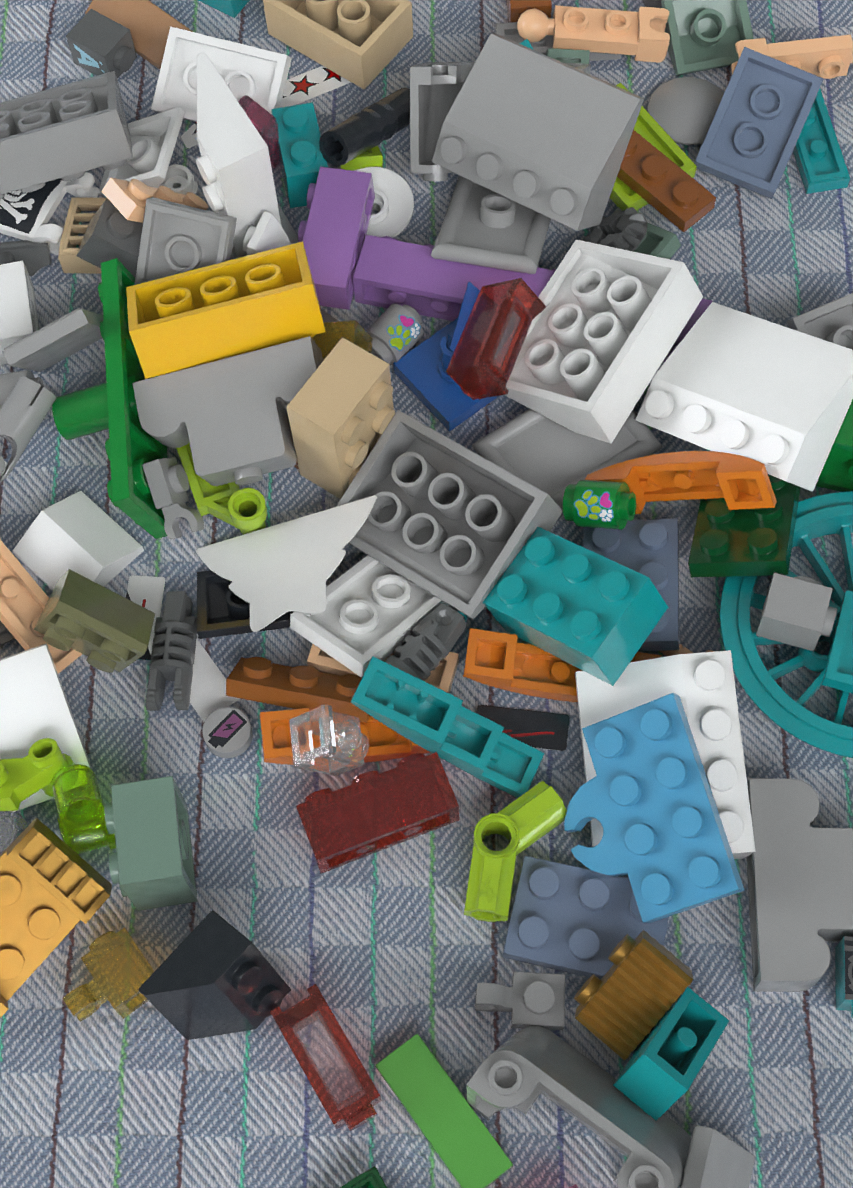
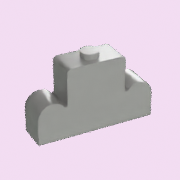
[133,336,323,486]
[746,778,853,992]

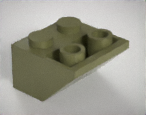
[34,569,155,673]

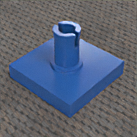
[393,318,501,432]

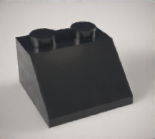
[138,910,291,1040]

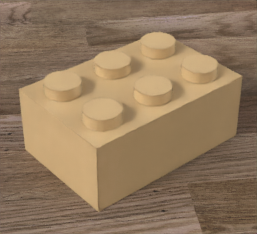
[263,0,413,90]
[286,337,395,499]

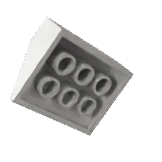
[432,33,644,231]
[0,71,133,199]
[336,410,563,619]

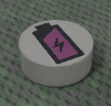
[202,707,253,758]

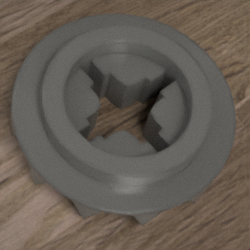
[582,207,648,252]

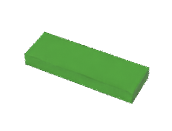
[375,1033,513,1188]

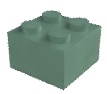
[104,776,198,911]

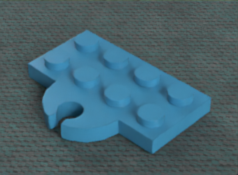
[564,693,744,923]

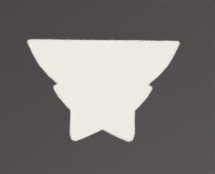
[196,495,377,632]

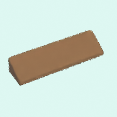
[85,0,193,70]

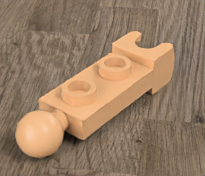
[517,5,670,63]
[731,34,853,79]

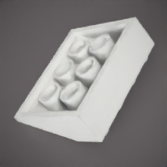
[196,51,282,260]
[484,240,703,444]
[636,302,853,492]
[575,650,756,859]

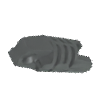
[145,591,197,711]
[384,603,467,681]

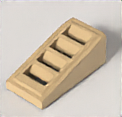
[58,197,108,274]

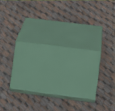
[661,0,754,76]

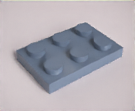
[694,47,823,199]
[583,518,679,651]
[503,856,669,979]

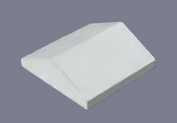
[98,107,185,198]
[13,491,144,590]

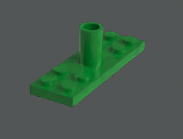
[52,258,168,539]

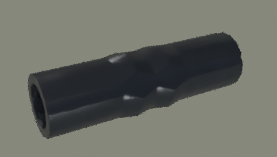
[319,88,410,167]

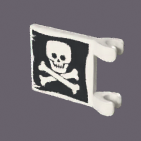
[0,172,99,255]

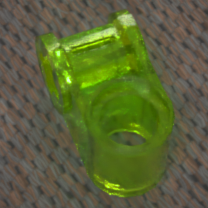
[51,764,116,854]

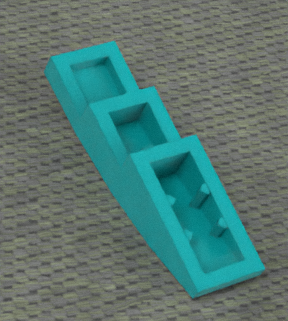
[350,657,544,798]

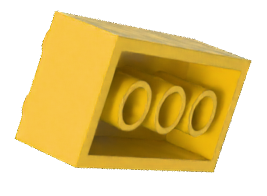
[126,241,326,379]

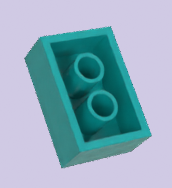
[482,527,669,686]

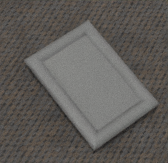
[431,175,551,274]
[472,408,663,510]

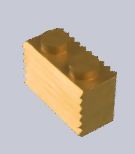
[574,930,693,1060]

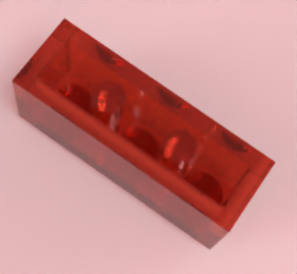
[296,752,460,874]

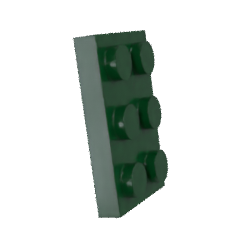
[688,474,801,578]

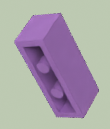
[298,166,375,310]

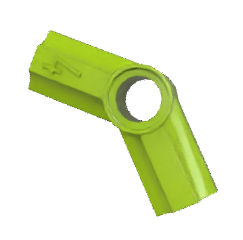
[464,780,567,922]

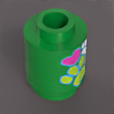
[563,480,636,530]

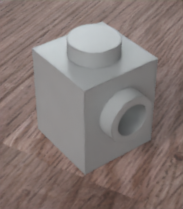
[756,573,837,651]

